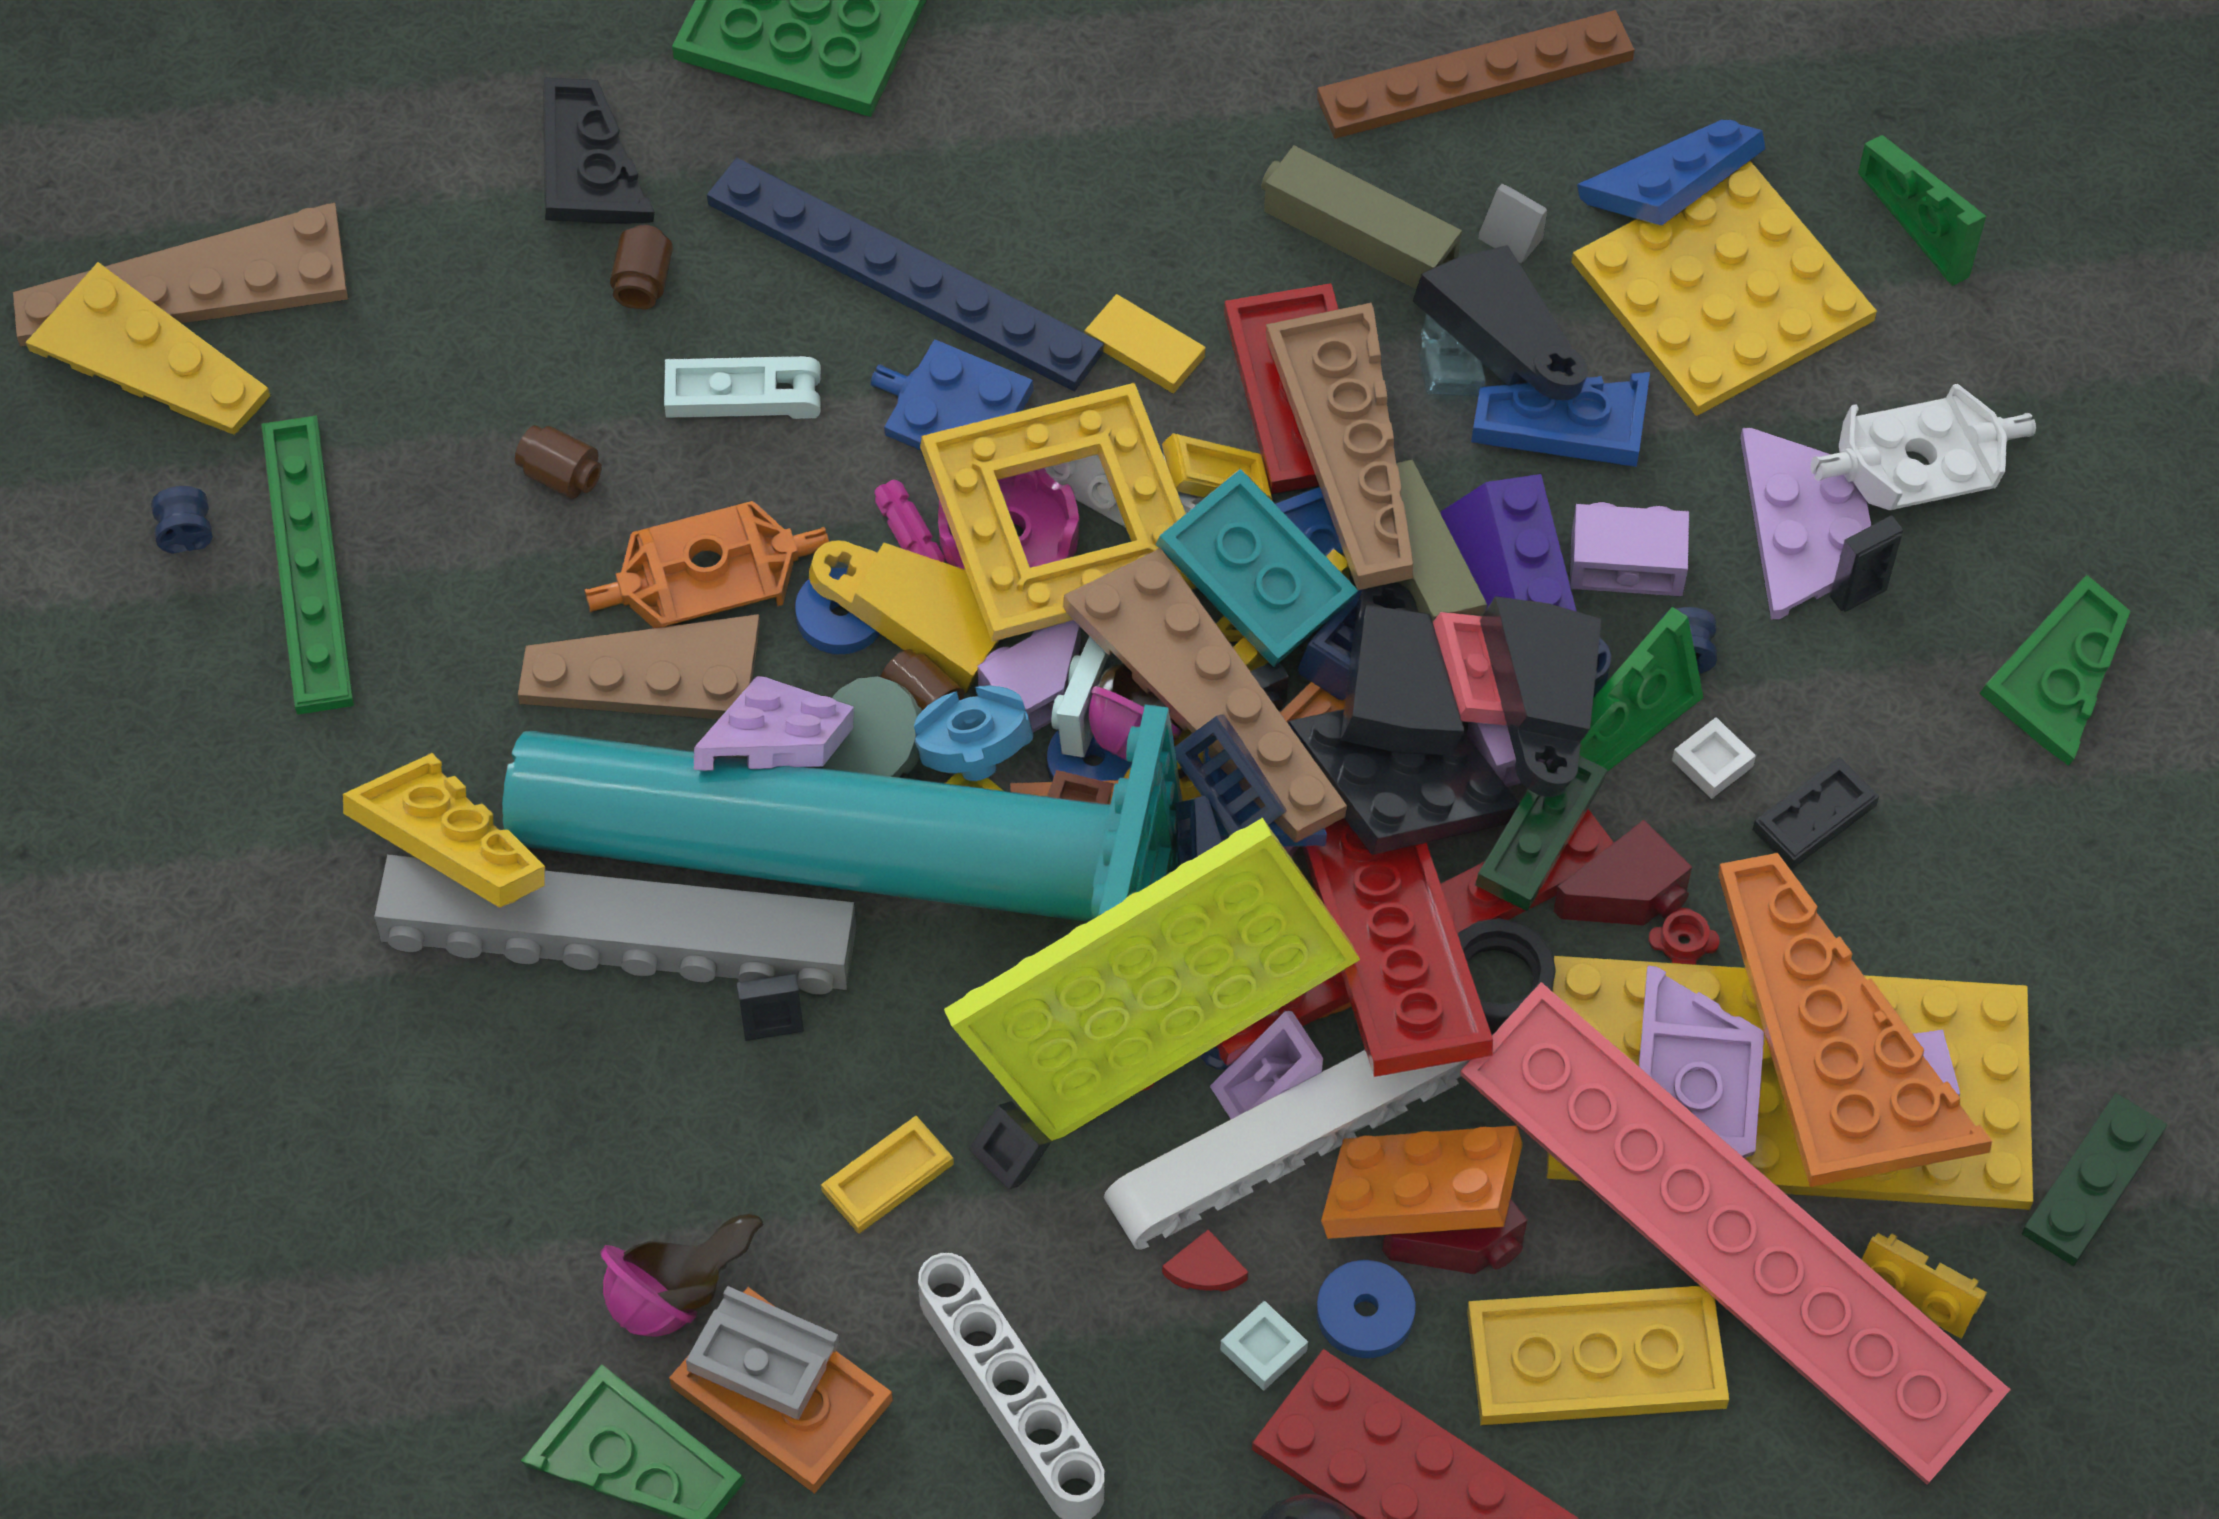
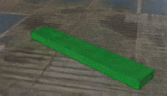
[261,415,354,715]

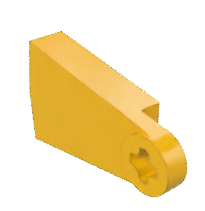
[809,540,999,693]

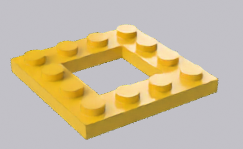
[920,383,1197,642]

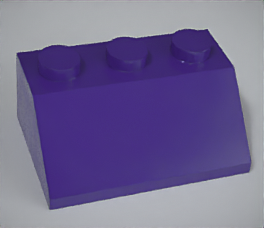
[1440,474,1577,612]

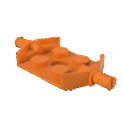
[584,501,829,628]

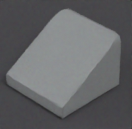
[1478,184,1547,263]

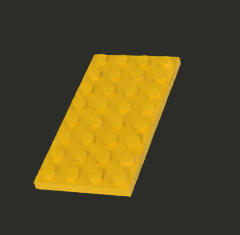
[1547,956,2033,1210]

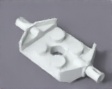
[1811,384,2036,510]

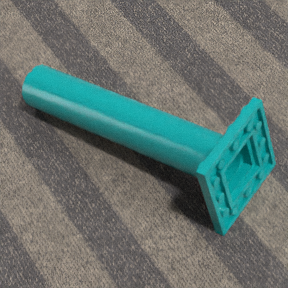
[502,705,1183,922]

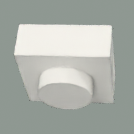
[1672,717,1756,799]

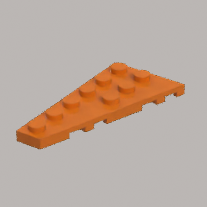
[1719,853,1992,1187]

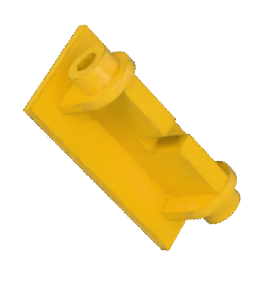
[1862,1233,1987,1339]

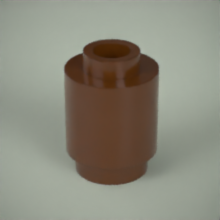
[610,225,673,310]
[515,425,602,499]
[881,649,965,710]

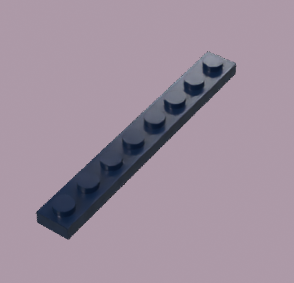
[707,157,1103,392]

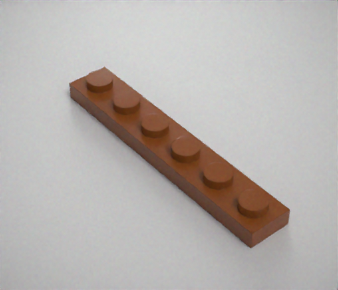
[1317,10,1635,139]

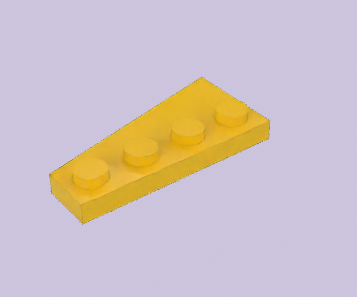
[25,262,271,435]
[343,753,545,908]

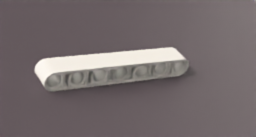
[1104,1050,1470,1250]

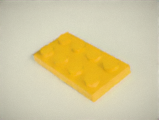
[1467,1286,1729,1425]

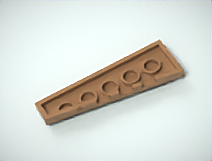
[13,203,348,346]
[1266,303,1413,590]
[1063,548,1347,843]

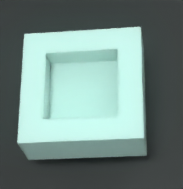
[1220,1301,1308,1391]

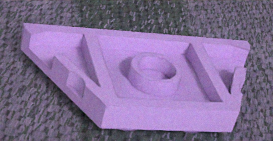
[1740,428,1871,620]
[694,676,854,771]
[1639,966,1764,1158]

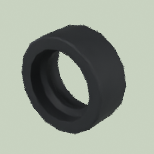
[1458,918,1556,1035]

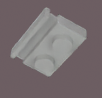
[686,1286,839,1420]

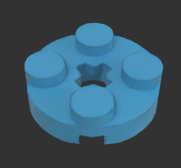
[914,685,1034,781]

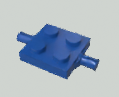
[871,339,1034,450]

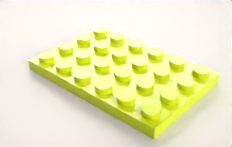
[944,818,1360,1141]

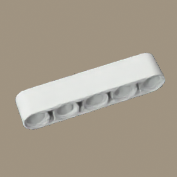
[918,1253,1104,1519]

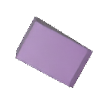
[1210,1011,1323,1119]

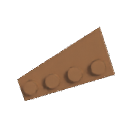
[518,614,760,719]

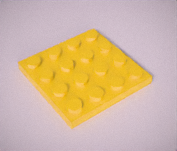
[1571,161,1877,416]

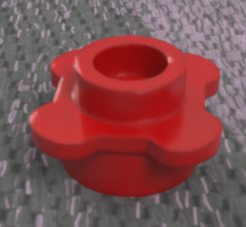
[1648,908,1720,965]

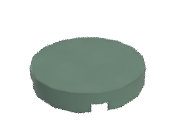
[822,676,922,778]

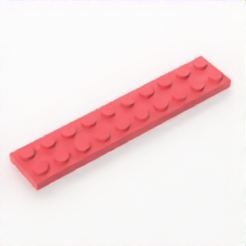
[1460,982,2011,1484]

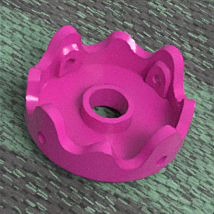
[938,468,1079,570]

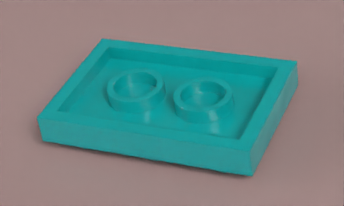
[1156,469,1358,667]

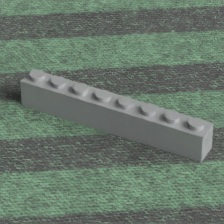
[374,854,856,994]

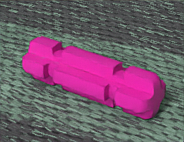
[875,480,945,562]

